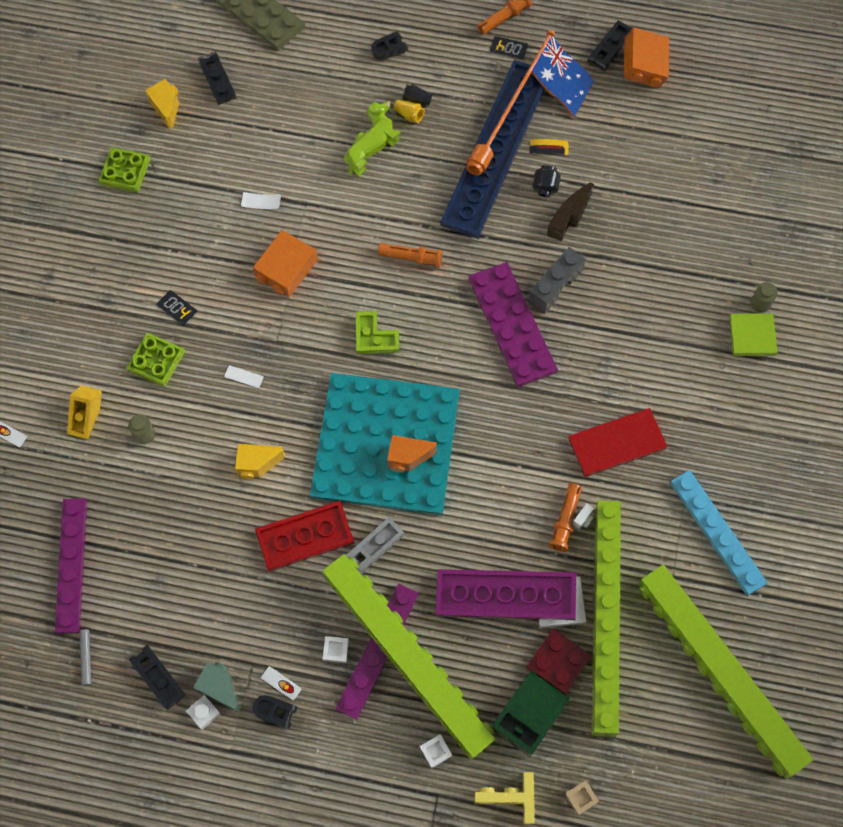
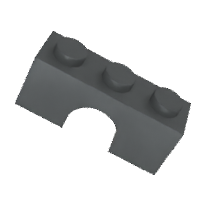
[528,247,586,314]

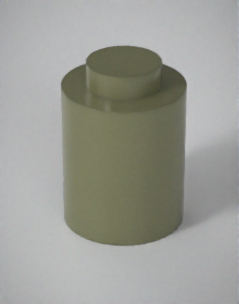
[750,282,778,313]
[128,414,155,444]

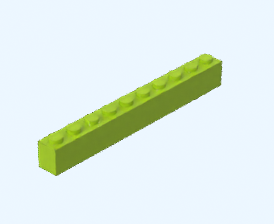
[591,500,621,737]
[322,554,495,760]
[638,564,814,779]

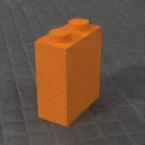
[624,27,669,88]
[253,230,318,297]

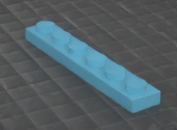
[670,470,768,596]

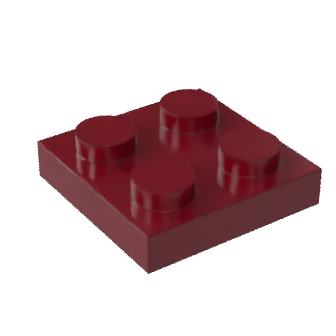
[526,629,592,695]

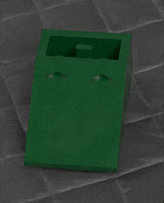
[491,671,570,758]

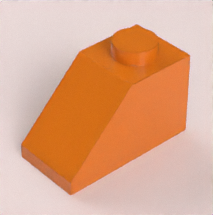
[387,435,437,472]

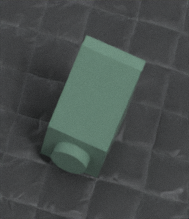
[193,662,240,713]

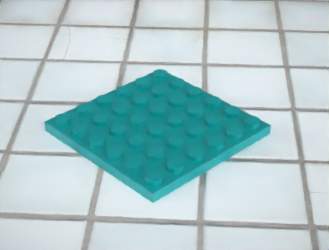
[310,373,460,516]

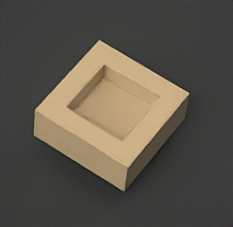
[565,780,599,815]

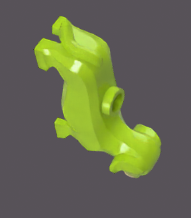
[344,100,400,178]

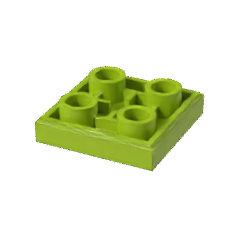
[98,147,151,193]
[729,313,778,356]
[126,333,186,387]

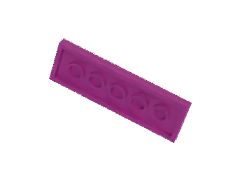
[468,262,558,388]
[435,569,577,620]

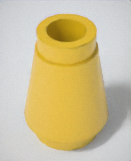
[394,100,425,123]

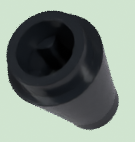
[402,84,433,106]

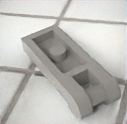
[346,517,405,575]

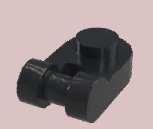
[371,32,408,60]
[252,695,298,730]

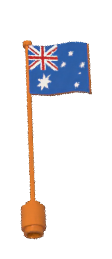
[466,30,594,176]

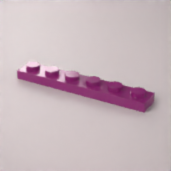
[55,498,87,634]
[335,583,419,720]

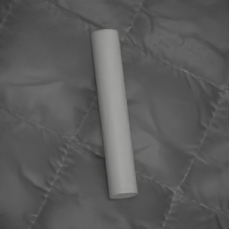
[80,629,91,686]

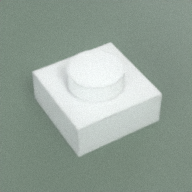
[572,503,594,532]
[322,636,349,663]
[186,695,220,730]
[420,734,452,769]

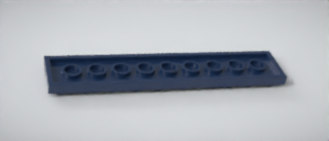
[440,60,545,239]

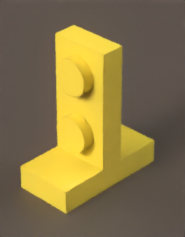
[475,772,535,825]

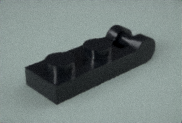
[587,20,633,72]
[198,51,236,105]
[129,644,186,711]

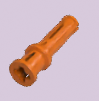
[477,0,532,36]
[378,242,443,268]
[548,483,582,552]

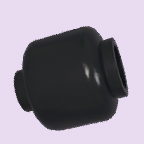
[532,165,561,197]

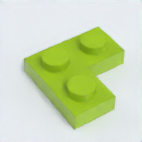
[356,311,400,354]

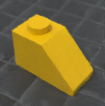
[145,79,179,129]
[67,385,102,439]
[235,444,285,480]

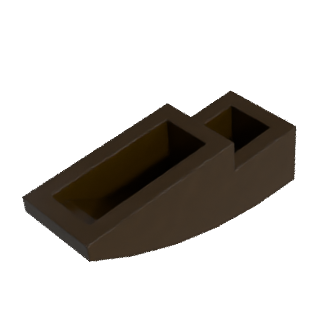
[547,182,594,241]

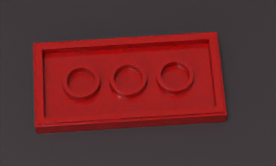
[568,408,668,477]
[255,501,355,572]

